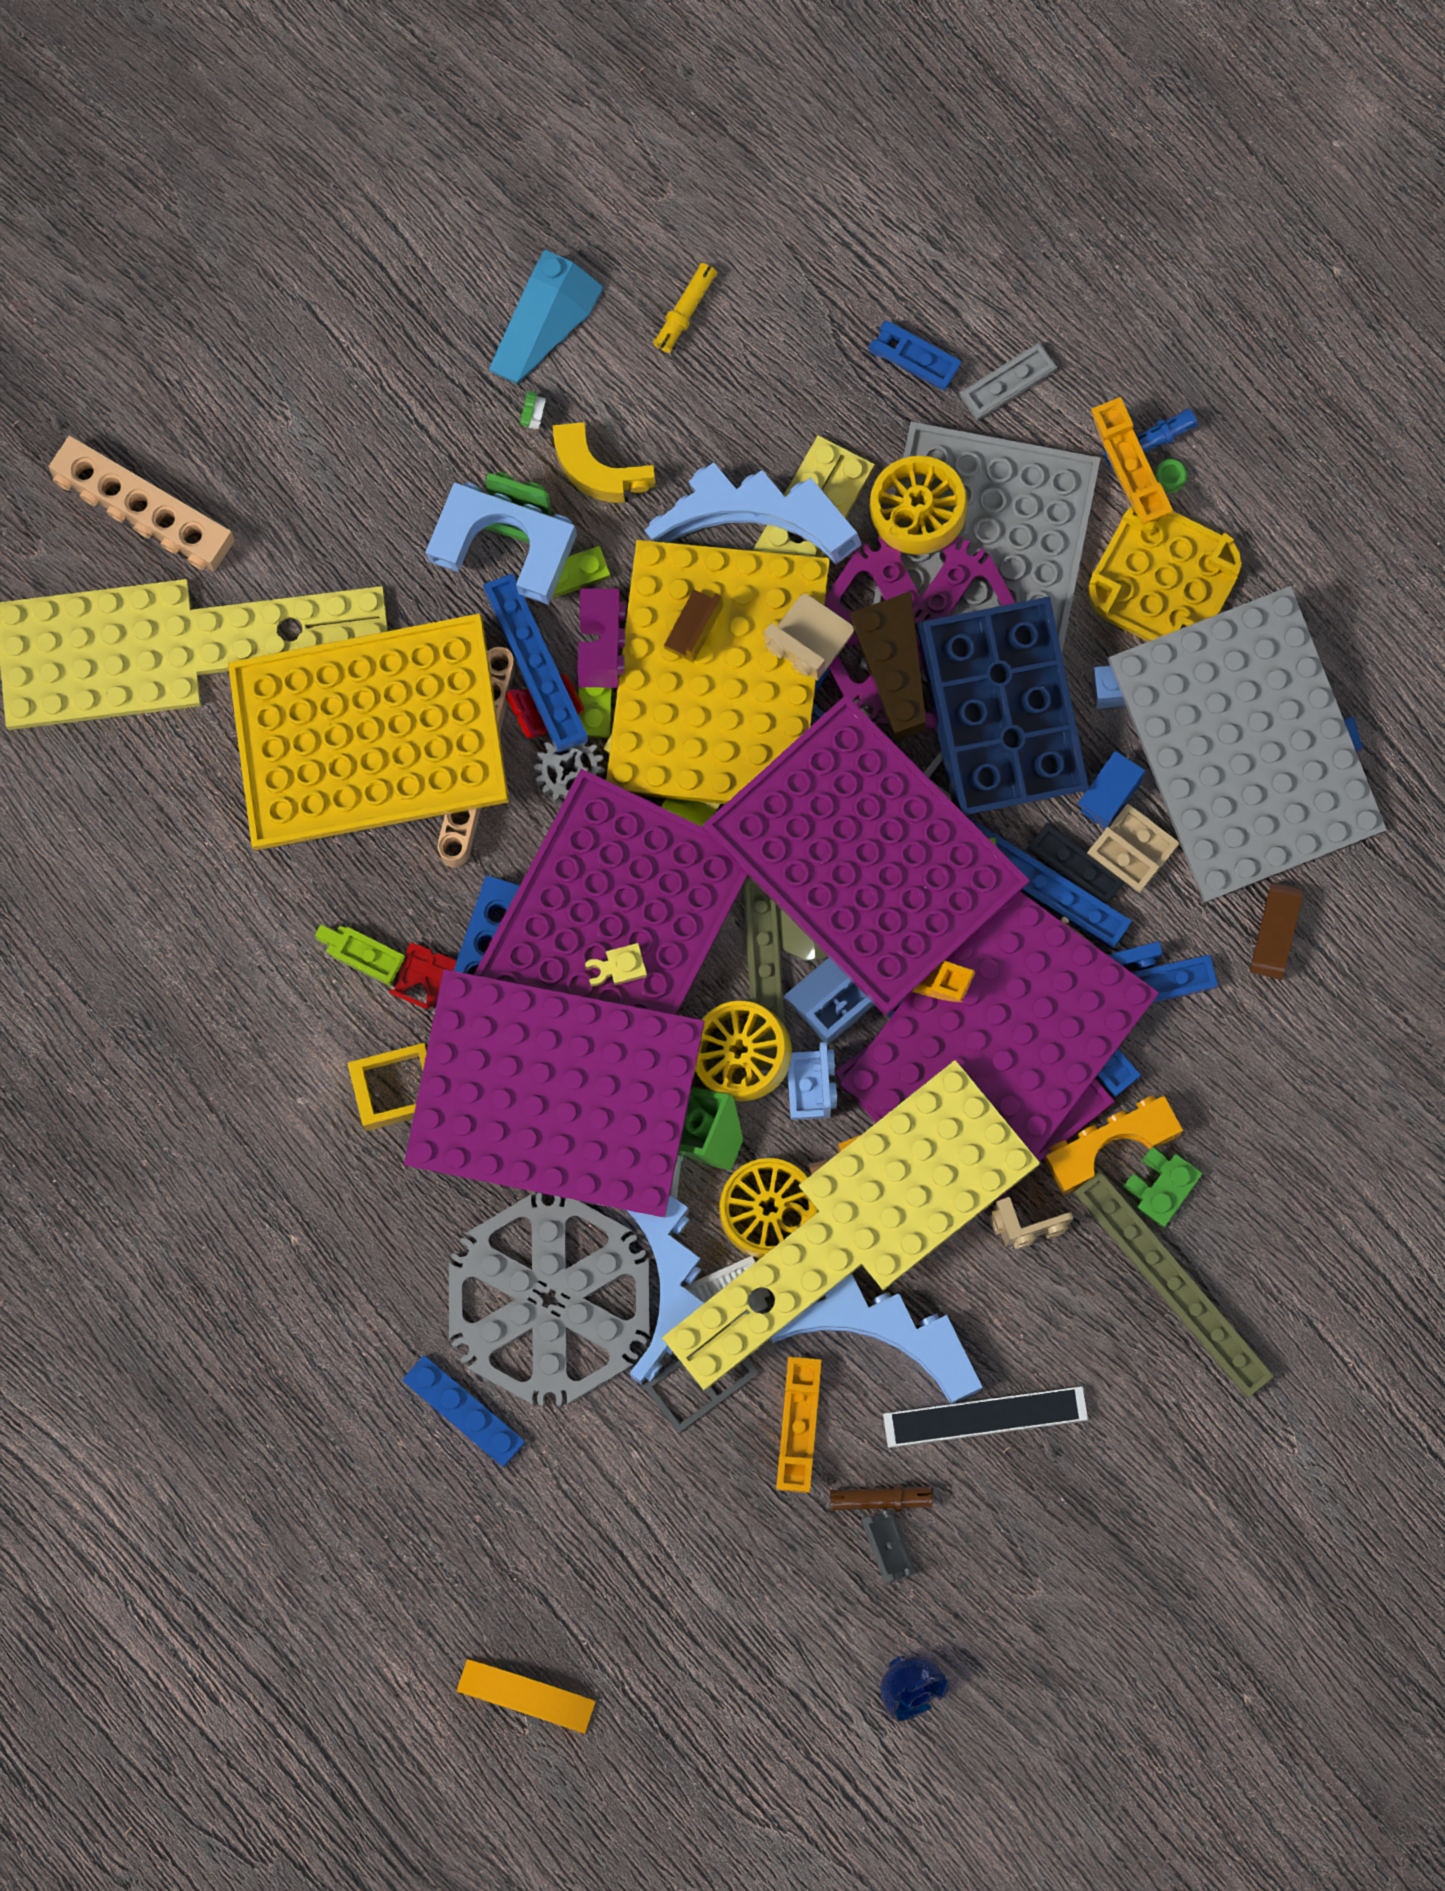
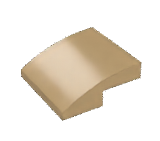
[1087,803,1180,893]

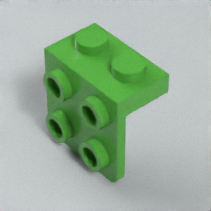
[483,472,552,544]

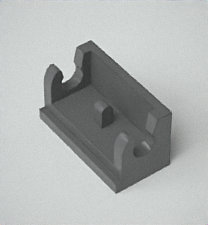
[861,1510,917,1586]

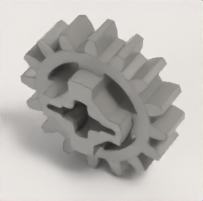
[534,742,605,803]

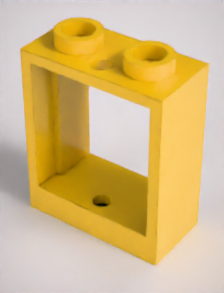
[347,1043,427,1131]

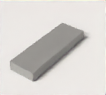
[959,342,1057,422]

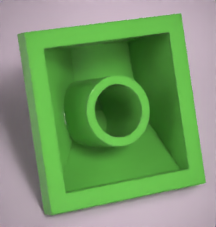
[678,1087,743,1171]

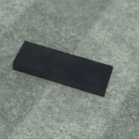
[1027,822,1125,905]

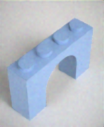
[425,482,577,605]

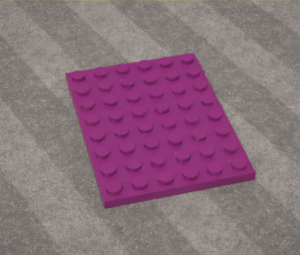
[702,695,1030,1016]
[474,769,748,1015]
[840,892,1159,1202]
[404,969,705,1218]

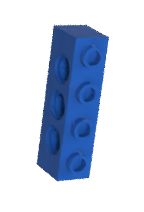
[454,875,519,974]

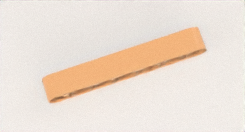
[438,647,515,868]

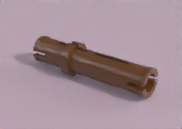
[830,1484,932,1512]

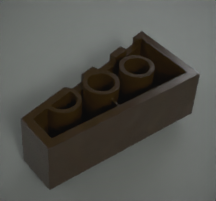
[849,591,926,742]

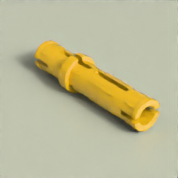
[653,263,718,353]

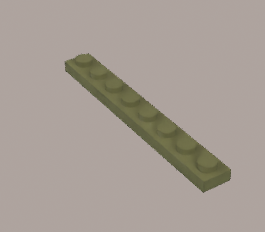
[1074,1171,1274,1399]

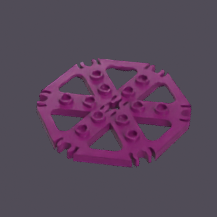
[825,536,1015,728]

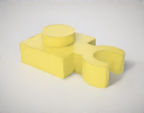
[585,943,647,986]

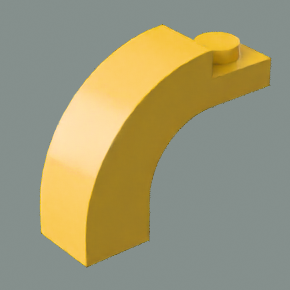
[552,422,656,503]

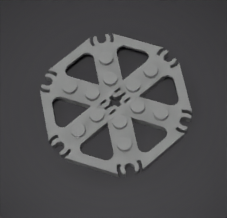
[449,1193,650,1407]

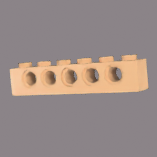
[48,436,235,572]

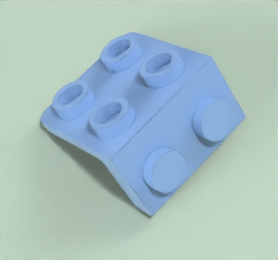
[788,1042,837,1120]

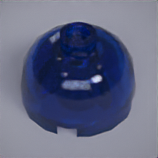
[880,1656,950,1721]

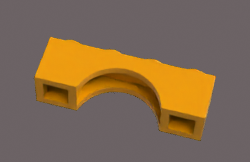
[1045,1095,1183,1196]

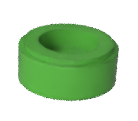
[1154,459,1187,493]

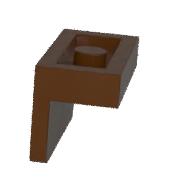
[664,589,723,663]

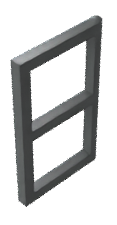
[642,1327,759,1434]

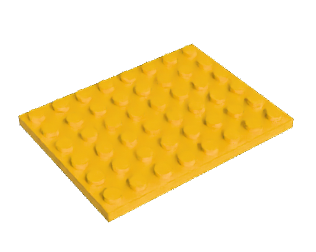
[606,540,830,804]
[228,613,509,850]

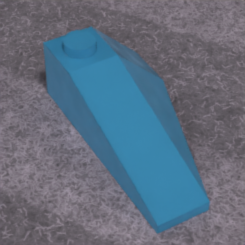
[489,249,603,384]

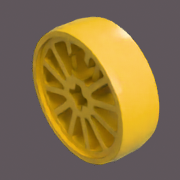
[870,456,968,555]
[695,1001,792,1101]
[719,1158,819,1258]

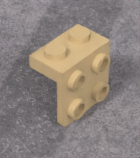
[764,594,854,681]
[989,1197,1073,1250]

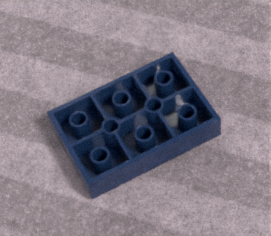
[916,596,1089,815]

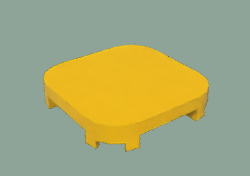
[1088,507,1242,642]

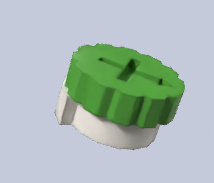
[519,390,546,430]

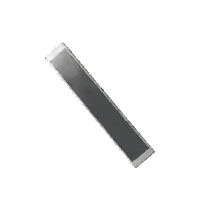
[883,1386,1088,1448]

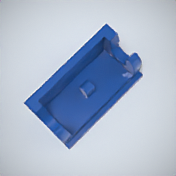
[1078,751,1145,829]

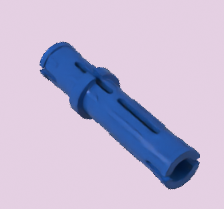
[1103,408,1198,470]

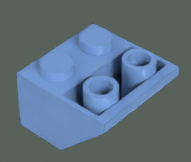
[784,958,875,1046]

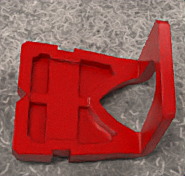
[505,674,584,738]
[389,942,457,1011]

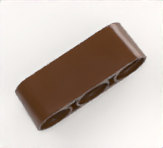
[1249,882,1304,980]

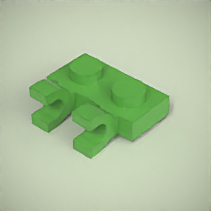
[1122,1147,1203,1228]

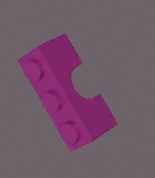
[578,589,626,688]

